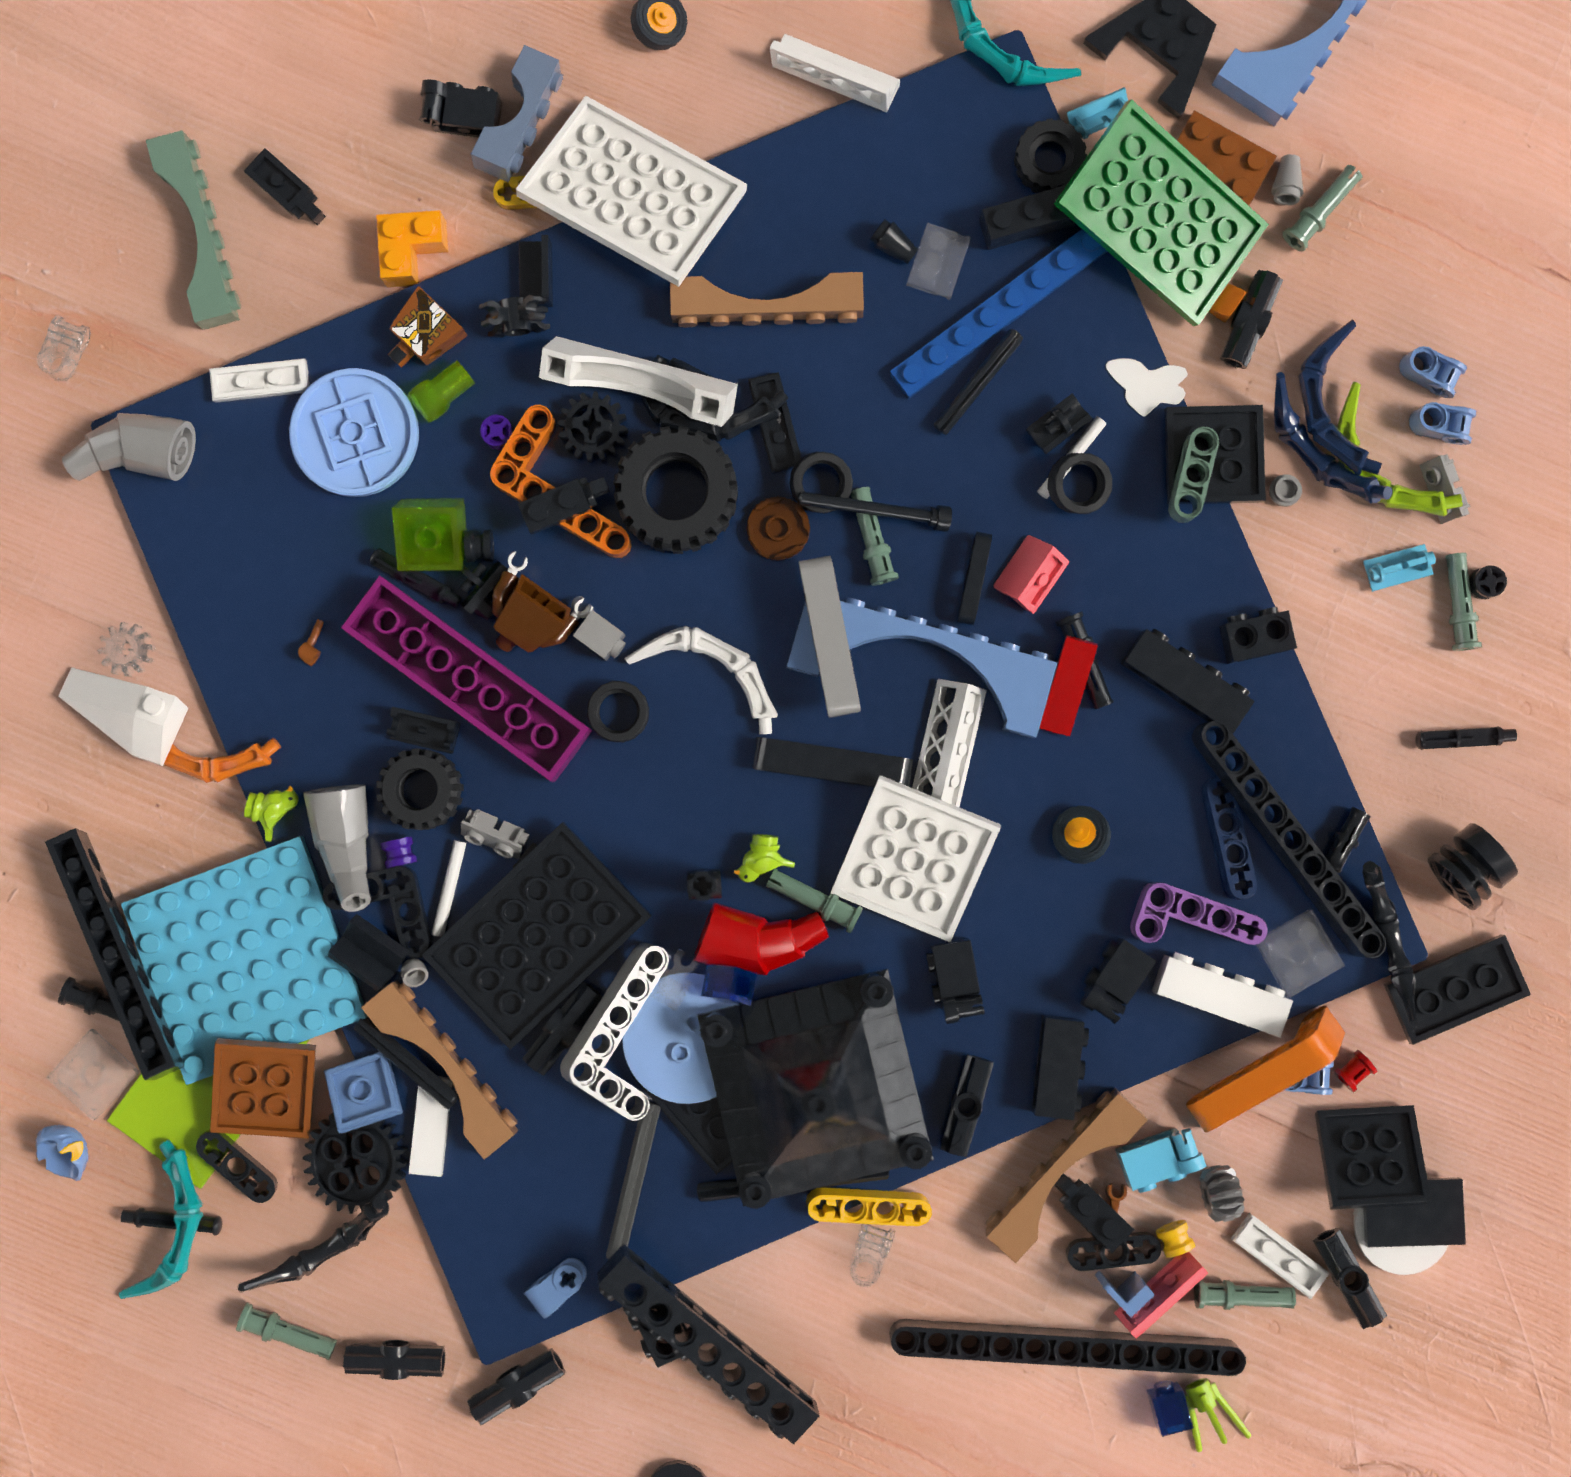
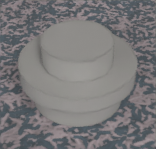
[1269,474,1302,507]

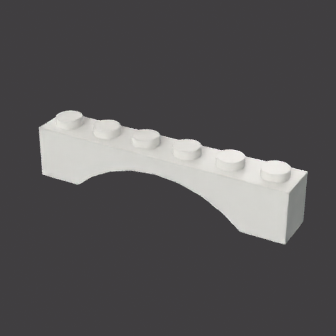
[539,336,738,427]

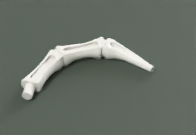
[624,626,778,734]

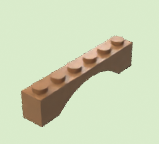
[670,272,864,327]
[361,980,518,1159]
[985,1088,1148,1263]

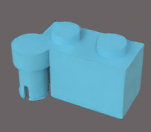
[1115,1128,1206,1193]

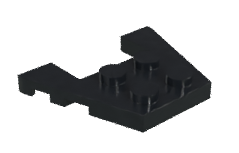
[1083,0,1217,119]

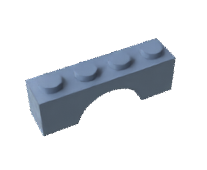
[471,45,563,182]

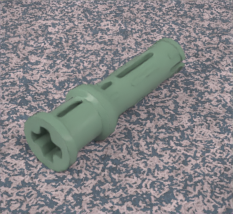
[1282,165,1363,252]
[850,487,899,586]
[1445,553,1482,651]
[766,868,863,934]
[1194,1279,1296,1310]
[236,1303,337,1360]

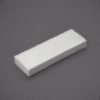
[209,359,309,403]
[409,1077,453,1177]
[1231,1213,1330,1299]

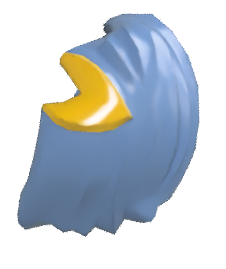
[36,1125,89,1181]

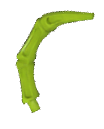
[1337,381,1463,517]

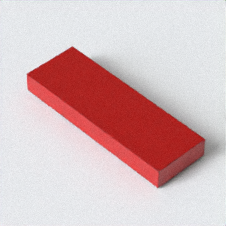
[1039,635,1098,737]

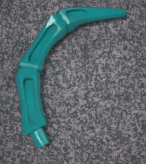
[950,0,1081,86]
[119,1140,203,1299]

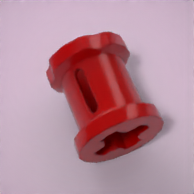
[1333,1049,1378,1093]

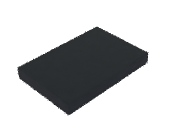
[1363,1177,1466,1247]

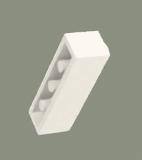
[1152,952,1293,1038]

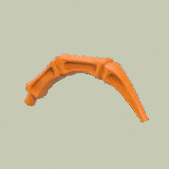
[163,738,281,783]

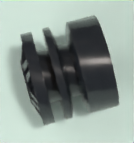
[1428,823,1518,910]

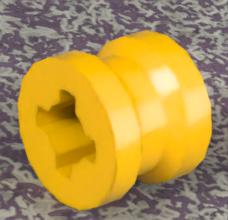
[1156,1220,1196,1258]

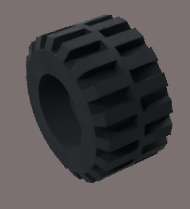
[376,749,464,830]

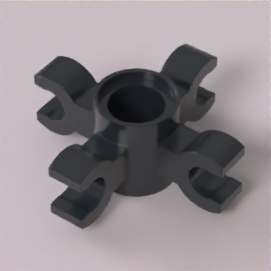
[479,295,551,338]

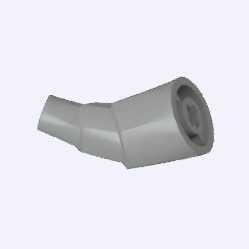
[62,413,196,481]
[303,784,371,912]

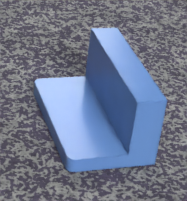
[1095,1271,1155,1317]

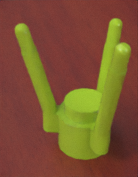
[1182,1378,1251,1452]

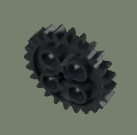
[303,1113,409,1214]

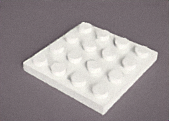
[831,775,1001,942]

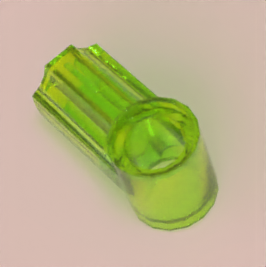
[407,360,475,423]

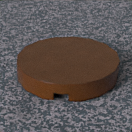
[746,496,810,561]

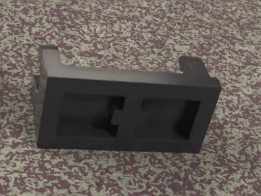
[387,706,461,754]

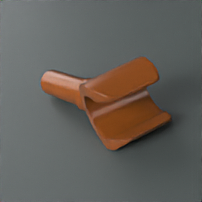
[298,619,324,666]
[1105,1183,1127,1213]

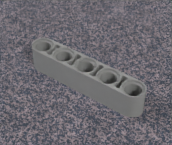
[798,555,861,718]

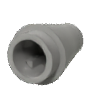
[1271,154,1304,206]

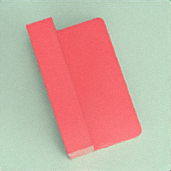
[993,535,1070,614]

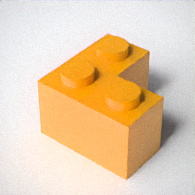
[376,210,448,288]

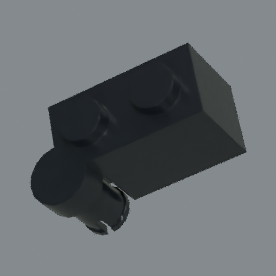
[419,79,502,138]
[926,938,985,1024]
[1080,938,1156,1024]

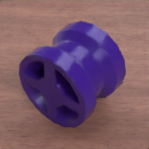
[480,414,514,451]
[380,836,418,869]

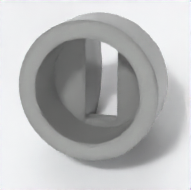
[401,958,428,987]

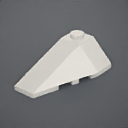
[59,668,188,766]

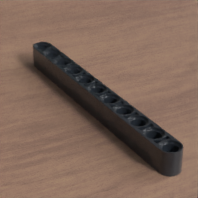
[889,1319,1246,1376]

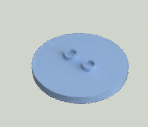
[289,368,419,497]
[622,973,742,1104]

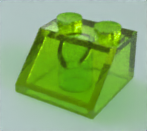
[392,498,467,571]

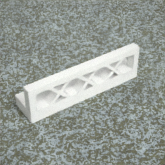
[770,34,900,112]
[912,679,987,807]

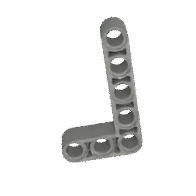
[560,943,668,1121]

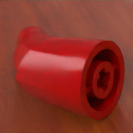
[694,902,829,976]

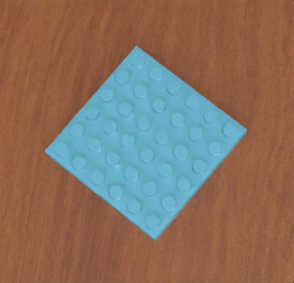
[121,836,367,1085]

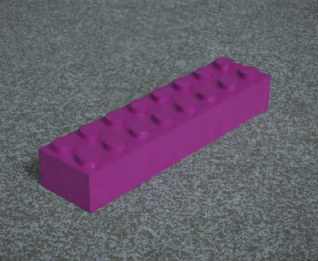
[341,576,593,782]

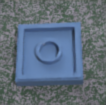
[324,1052,403,1134]

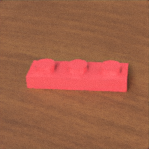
[1114,1252,1208,1339]

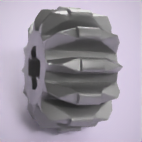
[1200,1165,1244,1222]

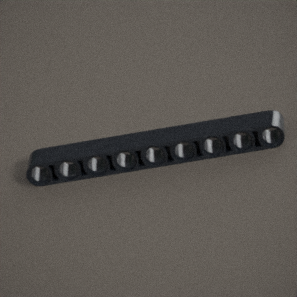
[1192,721,1386,958]

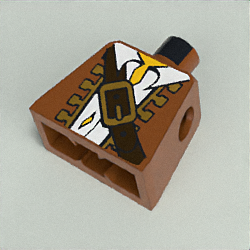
[388,286,467,368]

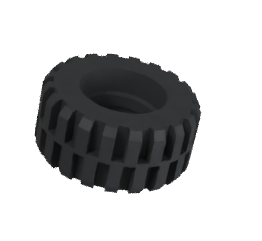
[613,426,738,554]

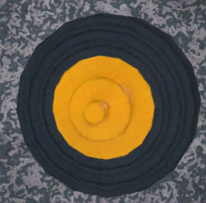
[630,0,688,50]
[1052,806,1111,864]

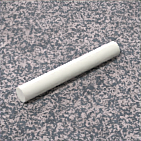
[1037,416,1106,499]
[431,840,467,937]

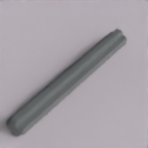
[606,1102,660,1259]

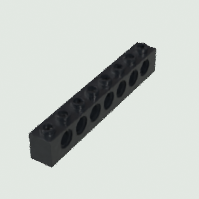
[45,828,185,1080]
[597,1243,820,1444]

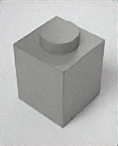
[573,610,626,661]

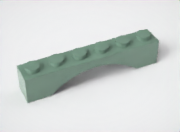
[146,130,241,330]

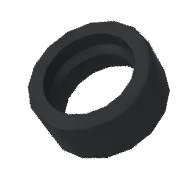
[789,452,853,513]
[1047,453,1113,514]
[587,681,649,742]

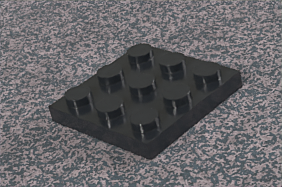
[1164,405,1266,504]
[1315,1105,1431,1210]

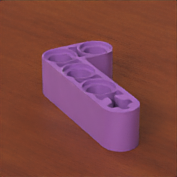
[1130,882,1268,945]

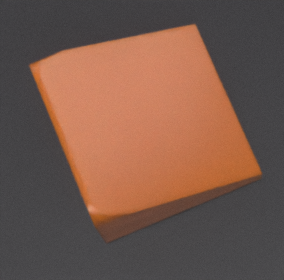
[1209,283,1247,323]

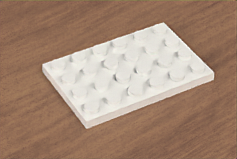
[516,96,747,287]

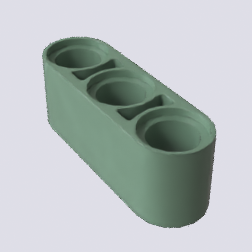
[1168,427,1219,523]

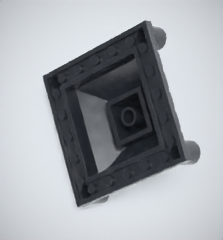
[697,968,934,1209]

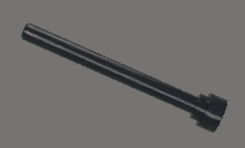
[798,492,952,532]

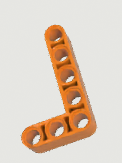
[490,405,632,558]
[1186,1005,1345,1132]

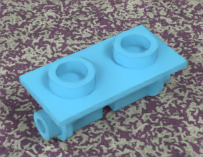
[1067,87,1128,139]
[1363,544,1436,592]

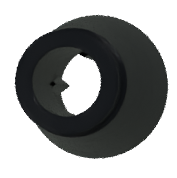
[870,219,918,264]

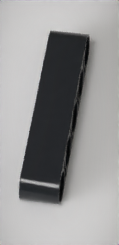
[753,737,913,787]

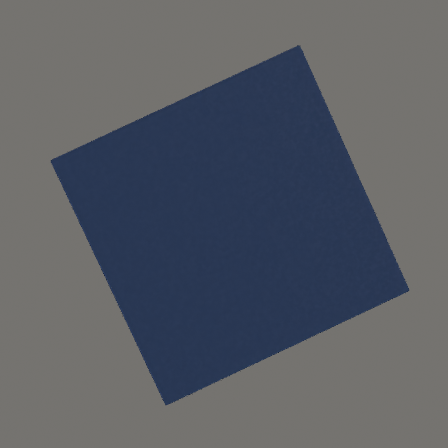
[91,30,1428,1365]

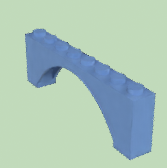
[1212,0,1367,127]
[787,598,1057,739]

